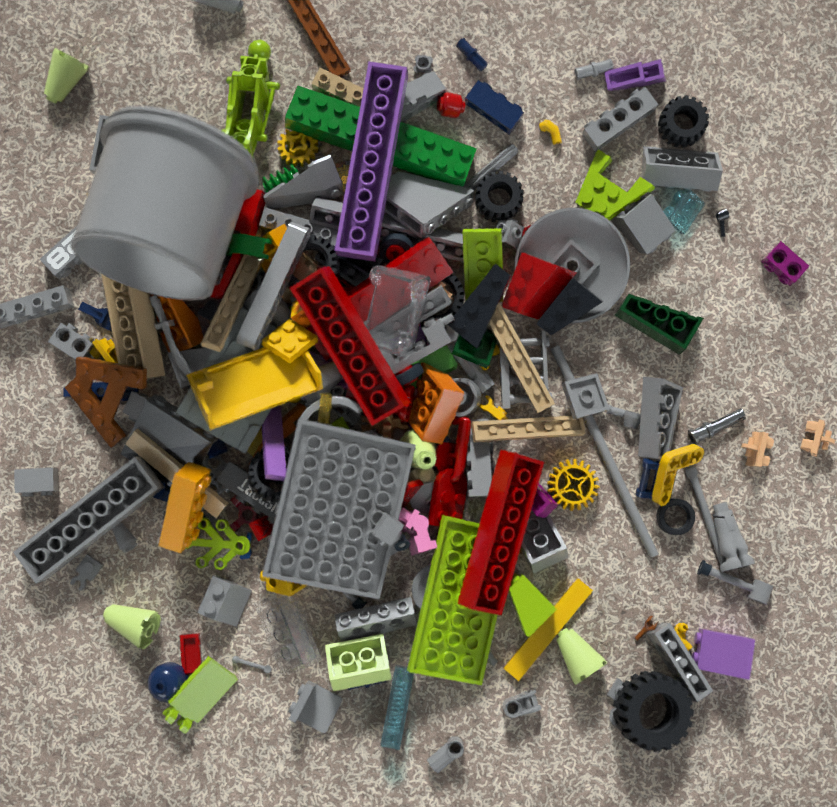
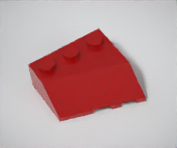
[501,252,577,320]

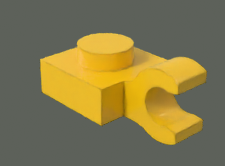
[479,395,508,420]

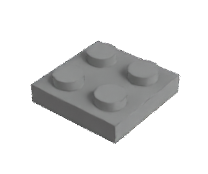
[561,373,609,420]

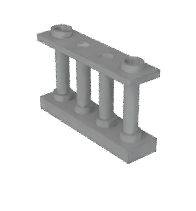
[499,331,552,410]

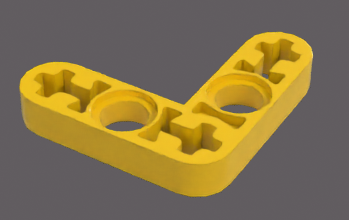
[652,444,704,506]

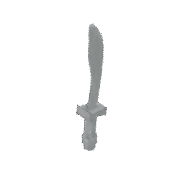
[149,295,191,379]

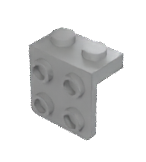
[288,680,342,733]

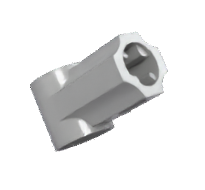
[427,736,464,773]

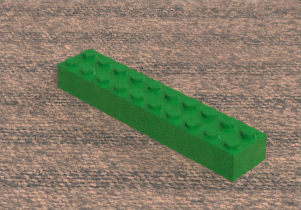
[285,85,477,187]

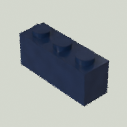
[465,80,524,135]

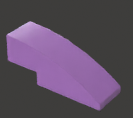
[605,59,666,91]

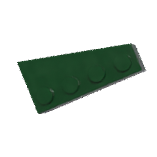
[614,294,704,355]

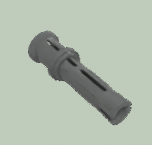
[688,408,746,445]

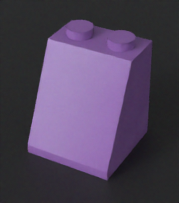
[692,628,755,680]

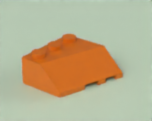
[407,362,465,444]

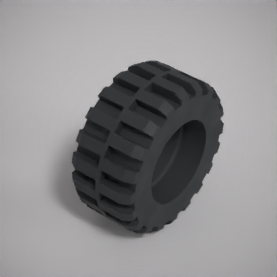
[613,671,694,752]

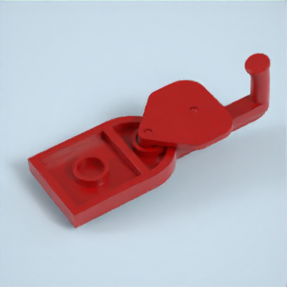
[428,416,471,526]

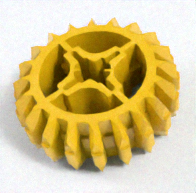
[547,459,600,511]

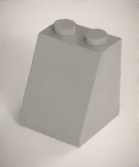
[611,193,675,254]

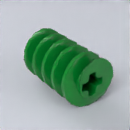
[262,164,299,193]

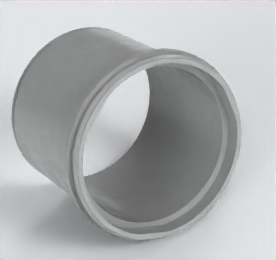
[71,106,259,300]

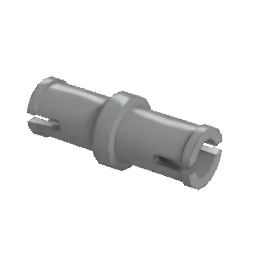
[574,59,614,80]

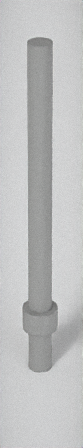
[685,465,726,565]

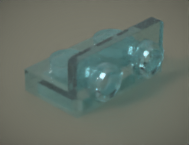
[663,190,705,234]

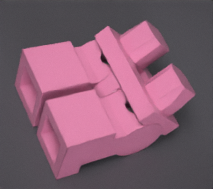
[398,508,437,556]

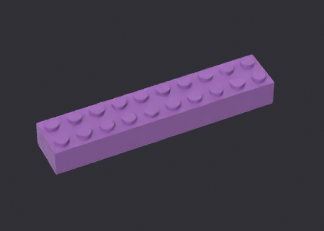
[335,62,408,262]

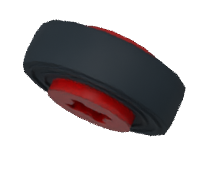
[379,233,413,264]
[395,363,424,387]

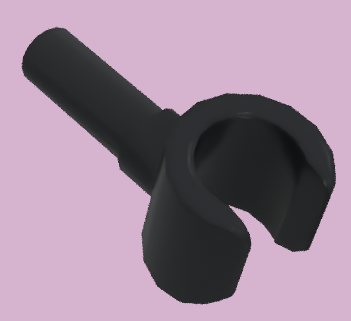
[716,209,729,237]

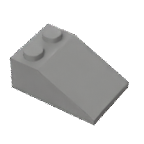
[521,510,568,574]

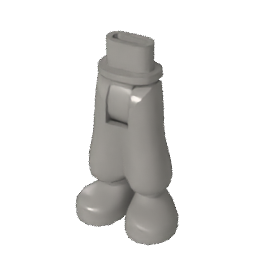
[713,502,755,572]

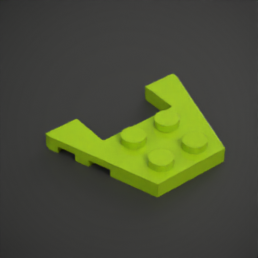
[575,149,655,221]

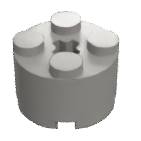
[453,378,482,417]

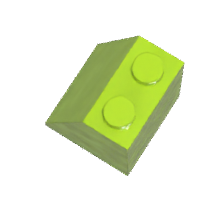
[508,574,557,637]

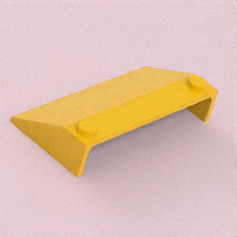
[186,347,323,430]

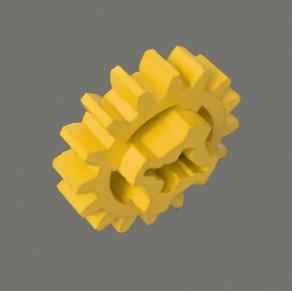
[277,129,318,167]

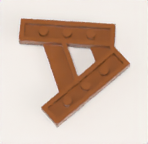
[65,356,147,448]

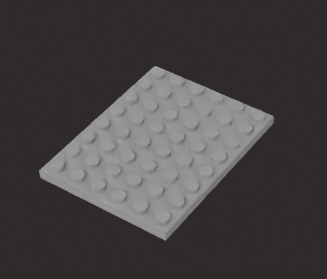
[262,418,416,599]

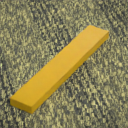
[503,578,593,681]

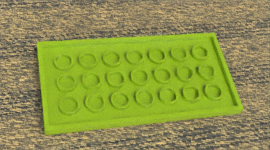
[407,515,498,685]

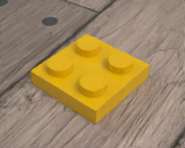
[261,319,318,363]

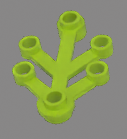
[186,517,251,570]

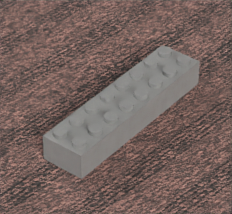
[13,456,165,584]

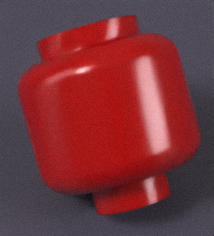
[437,92,465,119]

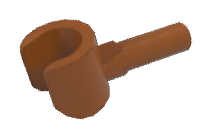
[635,616,659,640]

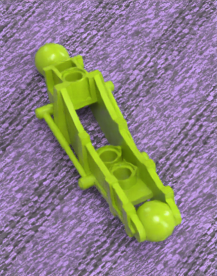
[222,39,280,158]

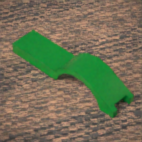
[225,234,272,259]

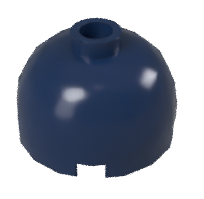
[148,662,188,703]

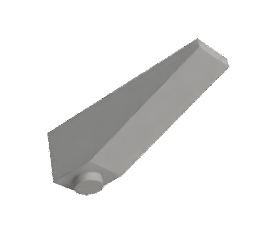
[263,155,344,209]

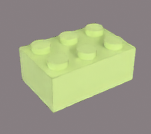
[325,634,392,691]

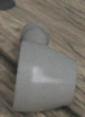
[606,405,641,429]

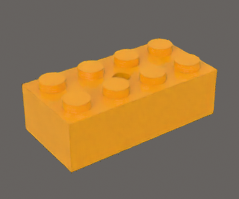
[159,462,211,554]

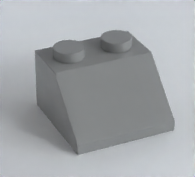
[197,575,252,626]

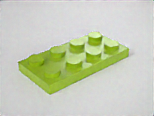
[462,229,504,302]

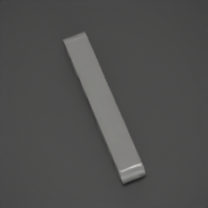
[237,222,311,350]

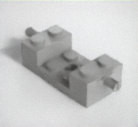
[378,313,455,374]

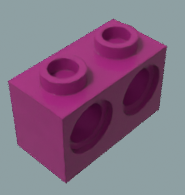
[761,241,810,286]
[531,483,558,518]

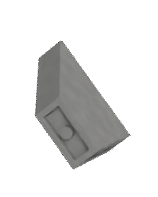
[384,172,474,238]

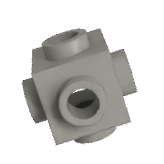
[496,218,524,249]

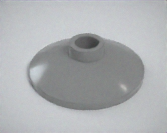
[410,481,434,513]

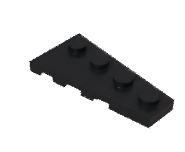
[447,264,511,349]

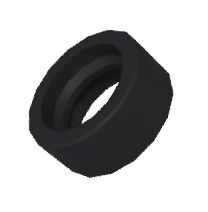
[656,499,695,535]

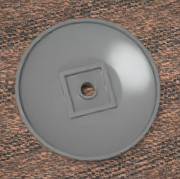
[515,208,630,323]

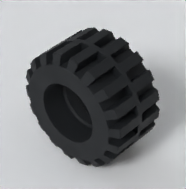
[658,95,709,148]
[475,171,524,223]

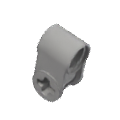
[502,689,542,718]

